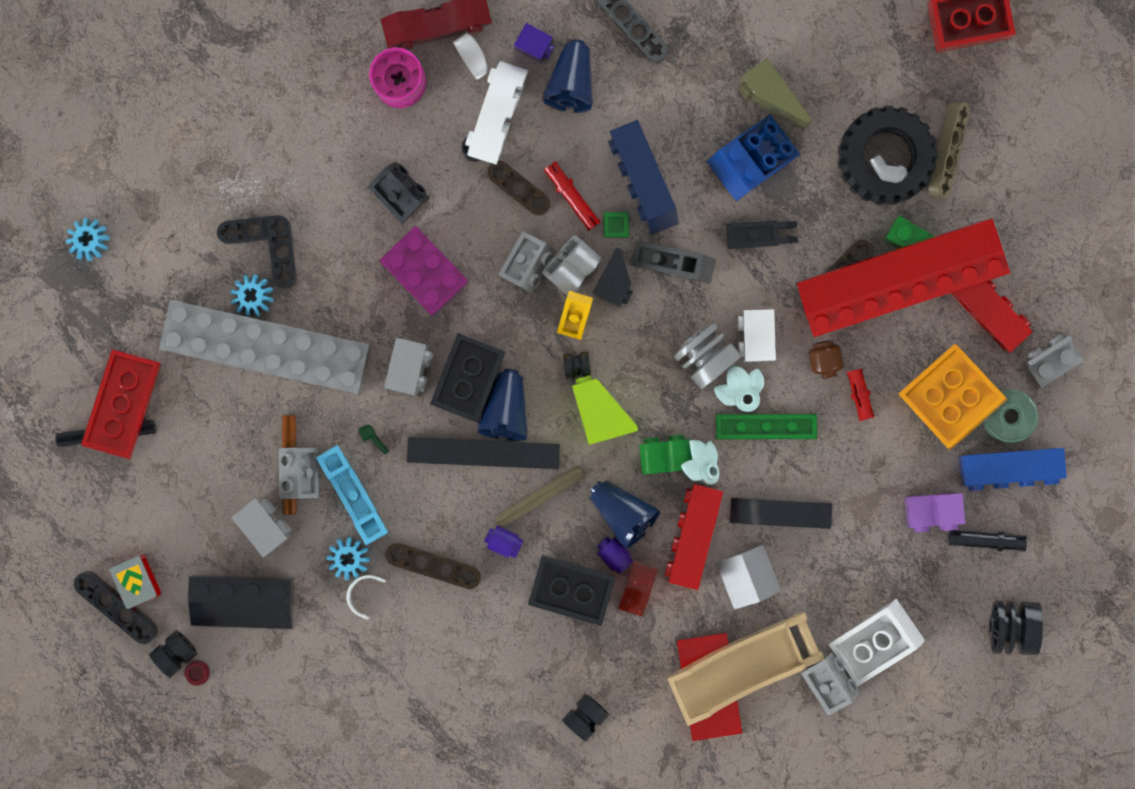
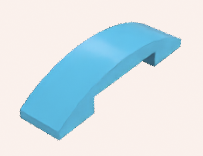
[316,445,388,546]

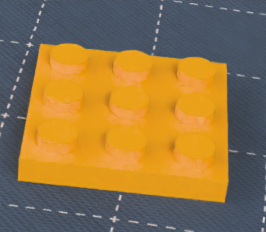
[898,343,1007,451]

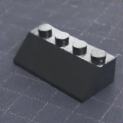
[188,575,294,629]

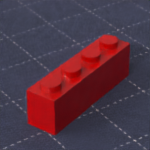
[951,280,1033,353]
[664,484,723,590]

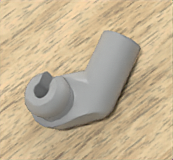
[869,154,907,183]

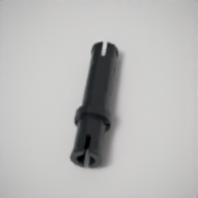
[948,530,1027,552]

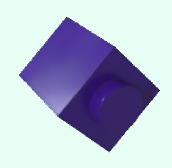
[514,23,555,63]

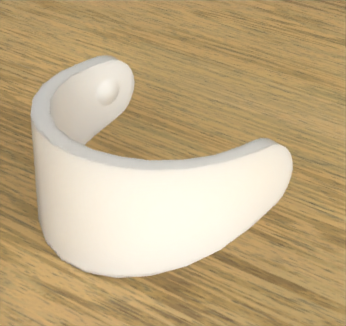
[453,33,487,79]
[346,575,386,620]

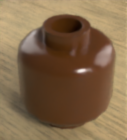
[808,340,844,379]

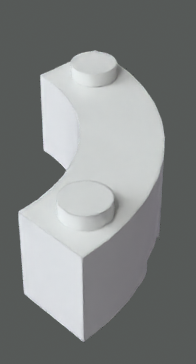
[465,61,529,164]

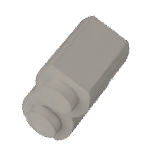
[542,235,601,295]

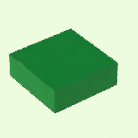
[603,212,629,238]

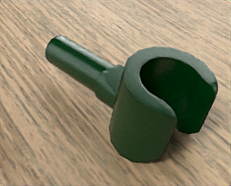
[359,425,389,455]

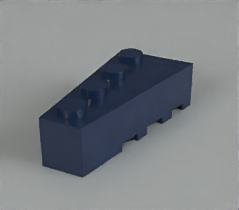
[608,120,679,235]

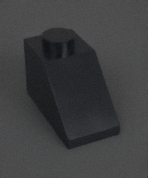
[592,248,633,308]

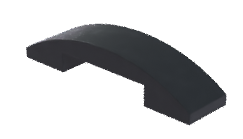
[730,498,833,529]

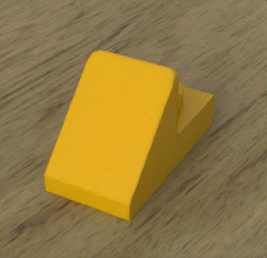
[557,291,593,340]

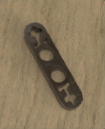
[385,543,481,589]

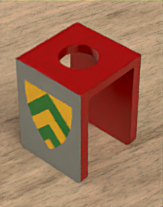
[109,554,162,609]

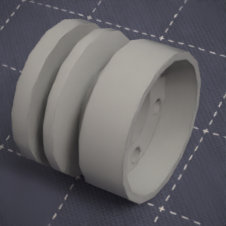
[673,323,741,390]

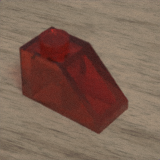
[618,561,658,617]

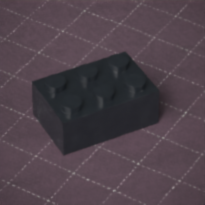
[430,333,506,423]
[528,554,616,626]

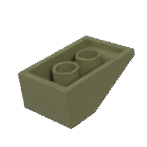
[738,58,812,129]

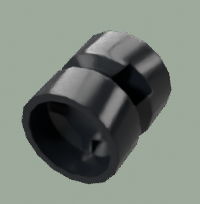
[149,630,198,678]
[562,693,610,742]

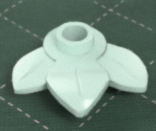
[714,365,764,412]
[681,440,719,485]

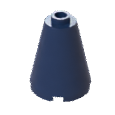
[543,39,593,113]
[478,369,528,441]
[590,480,660,549]

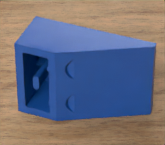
[706,114,800,202]

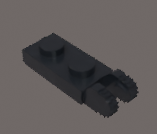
[726,220,798,250]

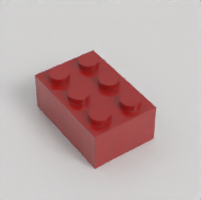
[927,0,1016,53]

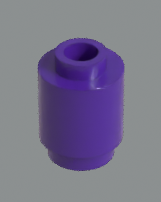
[484,525,523,558]
[596,536,633,574]

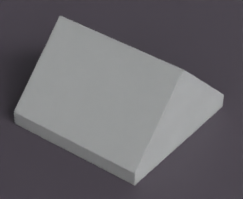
[716,544,781,610]

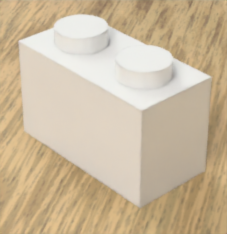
[738,309,776,362]

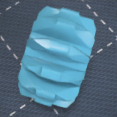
[66,218,110,261]
[230,275,274,317]
[326,537,370,580]

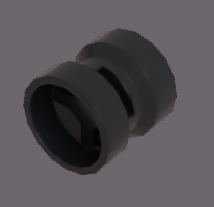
[563,351,591,379]

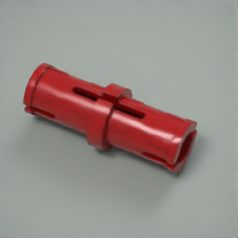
[846,368,875,421]

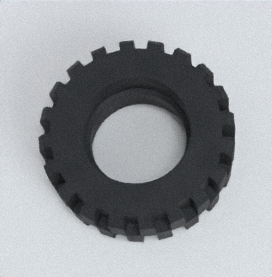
[838,106,938,205]

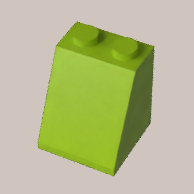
[572,375,639,445]

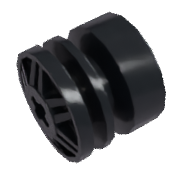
[989,600,1043,655]

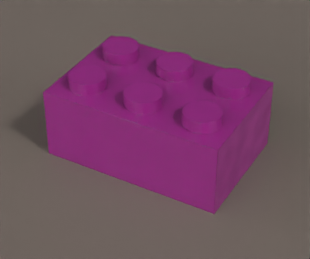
[379,225,469,317]

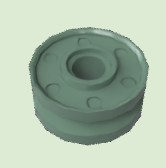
[983,389,1039,443]

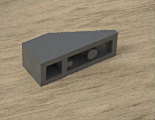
[631,241,716,284]

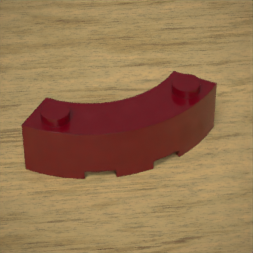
[380,0,492,50]

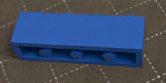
[959,448,1067,491]

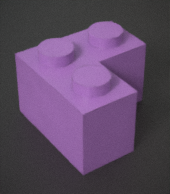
[905,492,965,532]

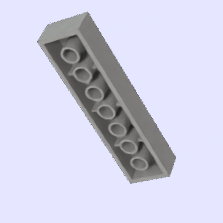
[159,300,371,395]

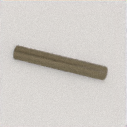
[495,466,585,528]

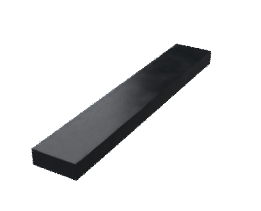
[407,437,560,469]

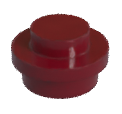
[184,660,210,686]

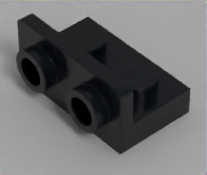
[367,162,430,223]

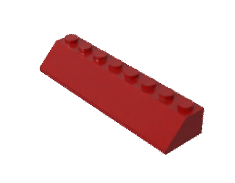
[797,218,1011,337]

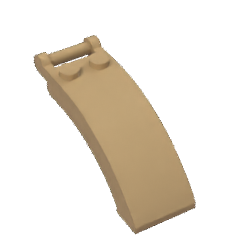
[667,611,824,726]

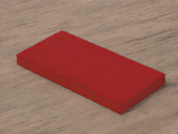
[81,349,161,460]
[676,632,743,741]

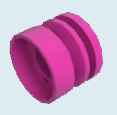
[369,47,427,109]

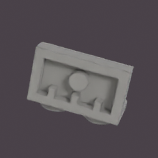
[498,231,556,294]
[1024,334,1084,388]
[279,448,319,499]
[801,652,859,716]

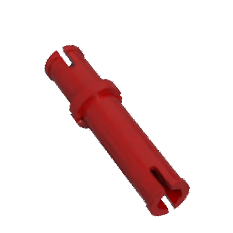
[543,161,601,231]

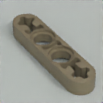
[929,101,970,199]

